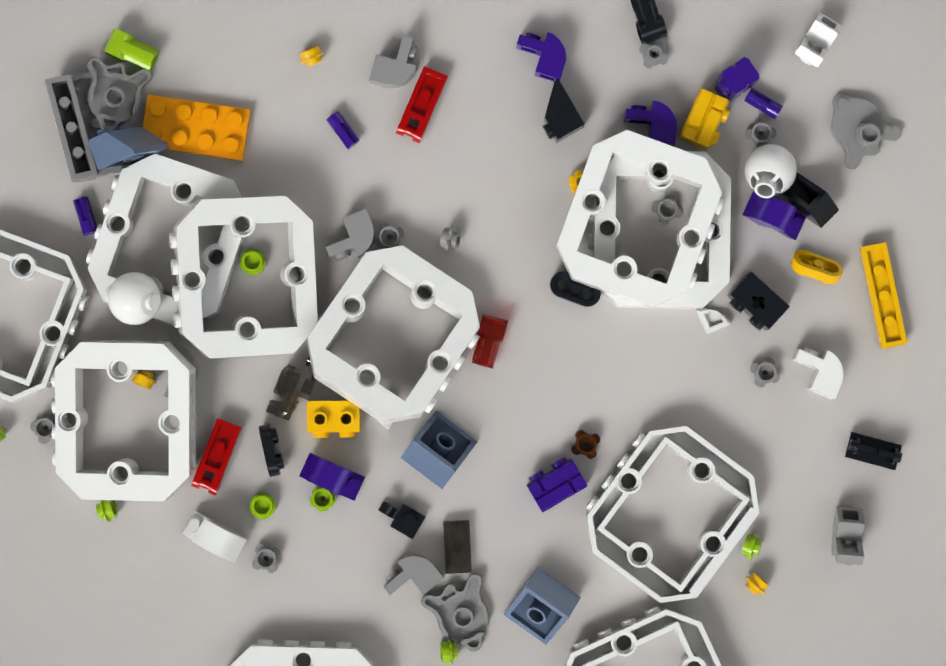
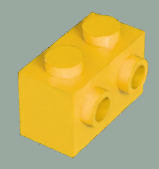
[307,401,361,438]

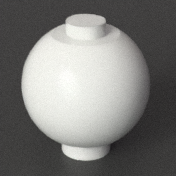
[744,144,797,198]
[105,272,161,325]

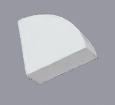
[696,308,731,334]

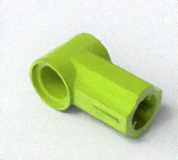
[103,28,160,71]

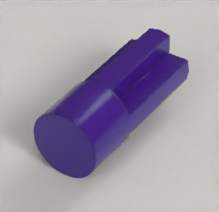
[744,88,783,119]
[326,111,360,149]
[73,196,97,236]

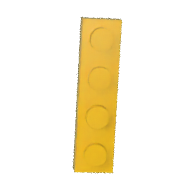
[859,242,908,350]

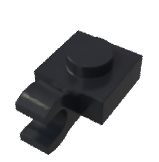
[378,501,426,539]

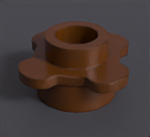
[571,430,600,459]

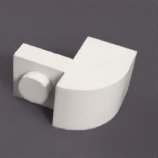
[794,12,842,67]
[792,347,844,400]
[182,511,247,563]

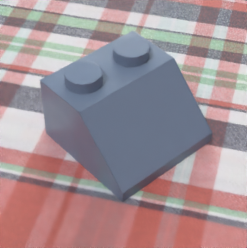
[88,124,169,170]
[401,411,477,489]
[504,567,581,644]

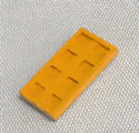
[143,95,251,162]

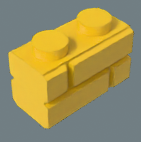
[678,88,731,151]

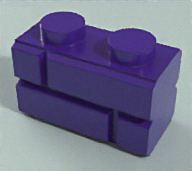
[715,57,759,102]
[526,457,587,513]

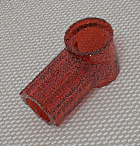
[472,314,508,369]

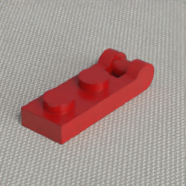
[396,66,448,143]
[191,418,242,496]

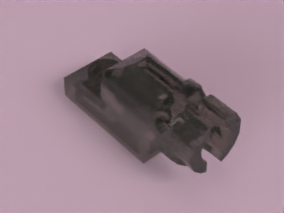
[265,355,318,421]

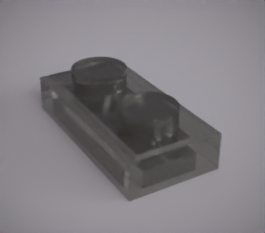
[443,520,472,574]

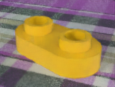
[790,250,843,284]

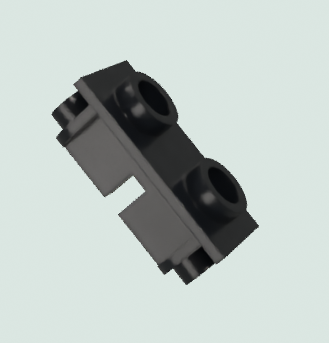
[845,432,902,470]

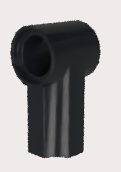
[630,0,667,44]

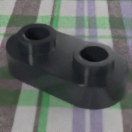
[550,271,601,307]
[259,424,285,477]

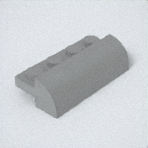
[45,72,122,182]

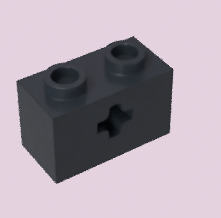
[728,272,790,331]

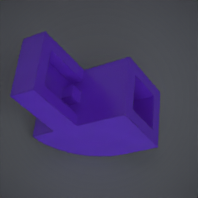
[516,32,566,82]
[624,100,677,147]
[742,192,806,240]
[299,453,365,501]

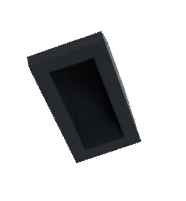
[542,79,585,143]
[782,172,839,228]

